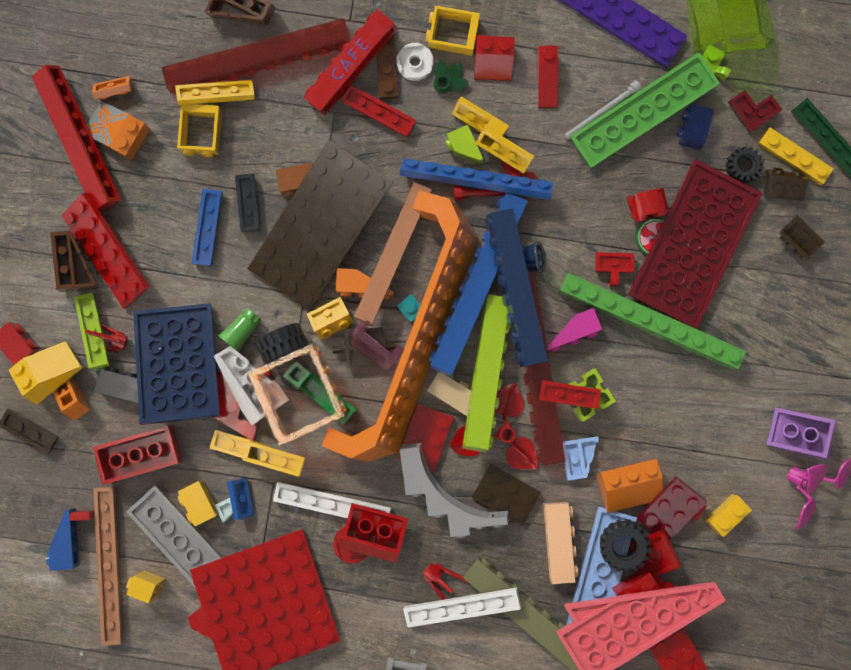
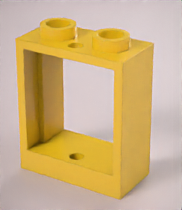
[425,6,480,56]
[177,104,223,157]

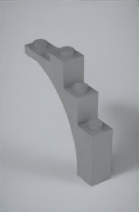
[400,443,509,538]

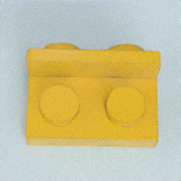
[307,297,354,340]

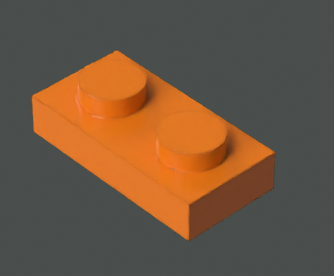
[92,76,132,100]

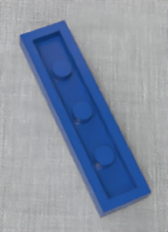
[192,189,223,267]

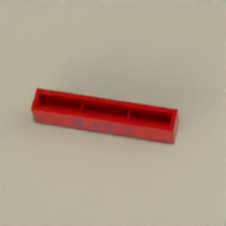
[304,9,397,116]

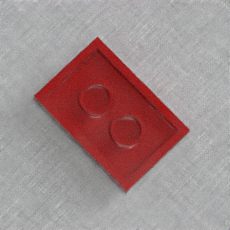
[398,404,454,472]

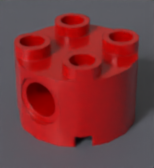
[626,187,669,223]

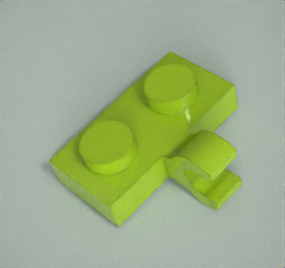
[702,44,731,81]

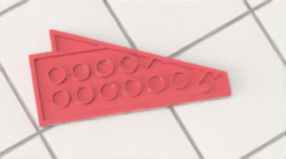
[556,582,726,670]

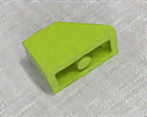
[445,125,483,165]

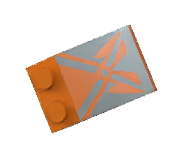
[87,101,150,161]

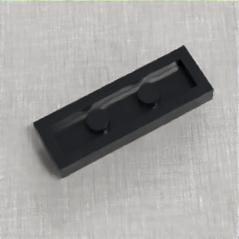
[235,173,261,233]

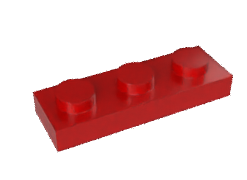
[539,380,601,409]

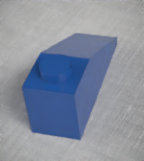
[46,508,79,571]

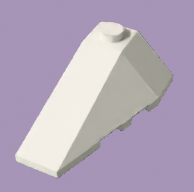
[214,346,289,426]

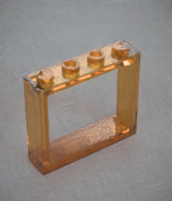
[247,344,347,446]

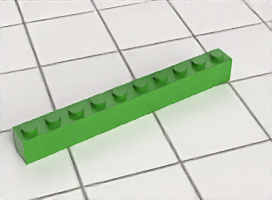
[558,273,746,370]

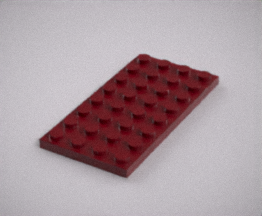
[627,159,763,329]

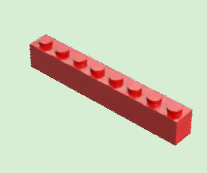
[32,65,121,211]

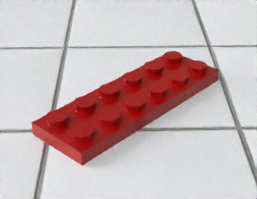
[61,193,150,309]

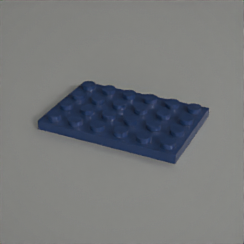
[133,303,220,425]

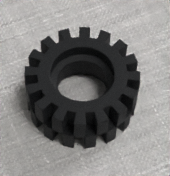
[726,146,764,183]

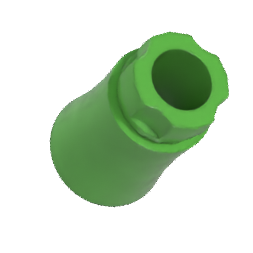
[218,308,261,352]

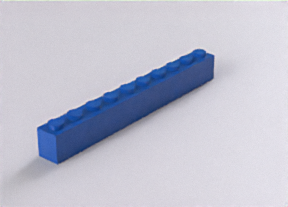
[428,193,528,377]

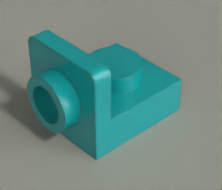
[397,294,421,324]

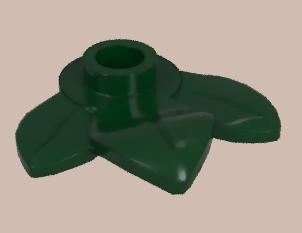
[433,60,469,94]

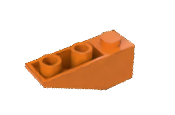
[336,268,394,300]

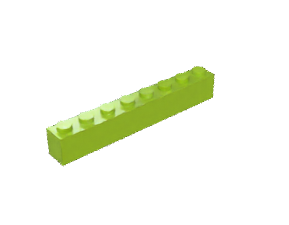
[462,294,510,452]

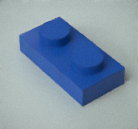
[227,478,254,520]

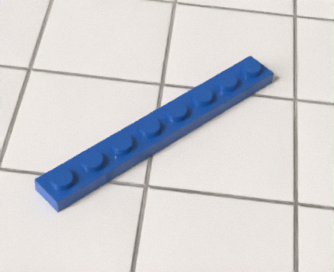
[400,158,554,200]

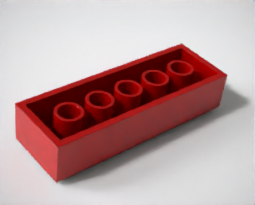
[612,568,709,670]

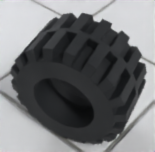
[255,323,309,365]
[600,519,651,573]

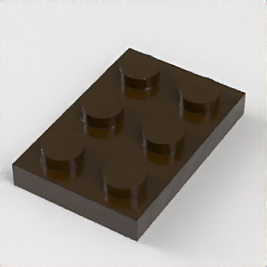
[472,463,541,526]

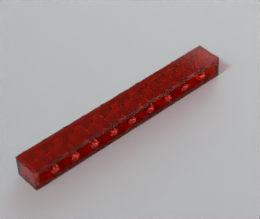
[161,18,351,95]
[523,271,566,465]

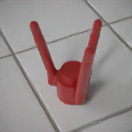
[85,323,128,353]
[422,562,470,600]

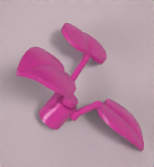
[787,459,851,530]

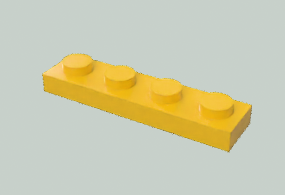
[175,80,254,105]
[758,127,834,185]

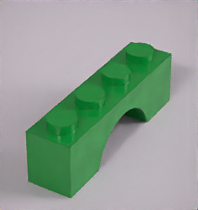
[283,361,358,425]

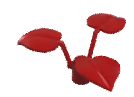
[450,383,538,469]

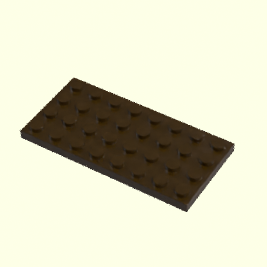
[247,140,393,311]

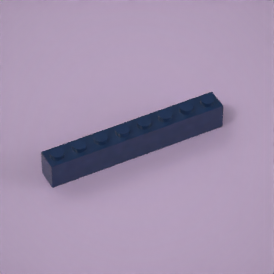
[485,208,548,367]

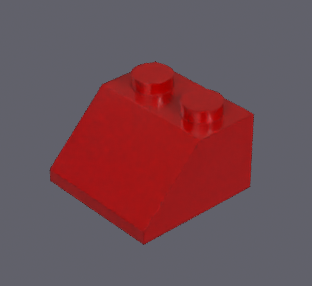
[474,35,515,81]

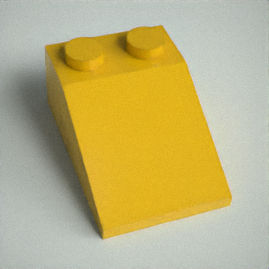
[9,341,82,405]

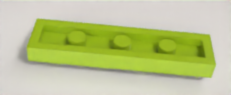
[74,292,110,370]

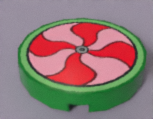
[635,218,664,254]

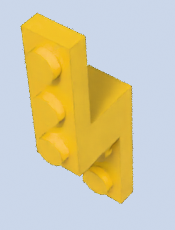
[452,96,534,173]
[210,430,306,477]

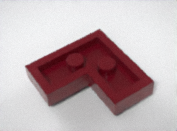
[728,90,782,133]

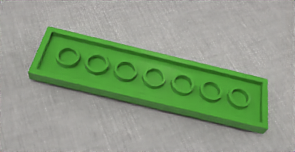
[570,52,720,169]

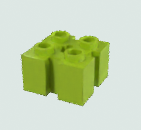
[568,368,616,422]

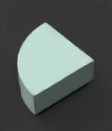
[215,498,233,523]

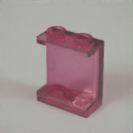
[351,320,404,371]

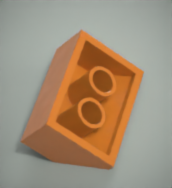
[596,459,663,513]

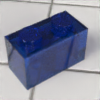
[677,103,715,150]

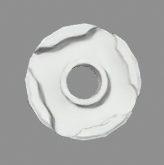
[397,43,433,81]

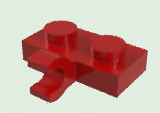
[595,252,634,287]

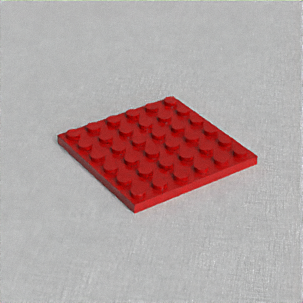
[190,529,340,670]

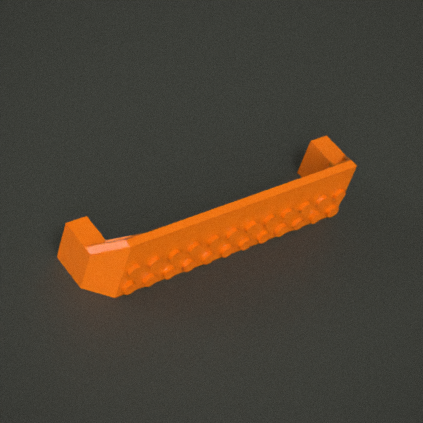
[322,190,479,462]

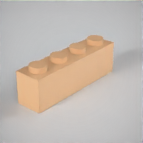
[543,502,578,584]

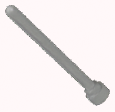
[564,80,643,140]

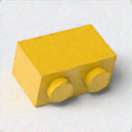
[178,480,219,526]
[704,494,752,537]
[126,570,165,603]

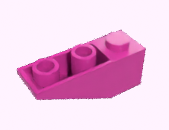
[545,308,602,353]

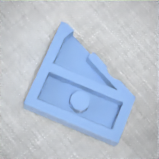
[561,436,599,480]

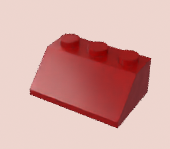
[340,503,408,563]

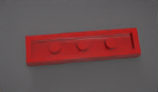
[341,84,416,138]

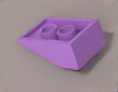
[767,408,837,461]

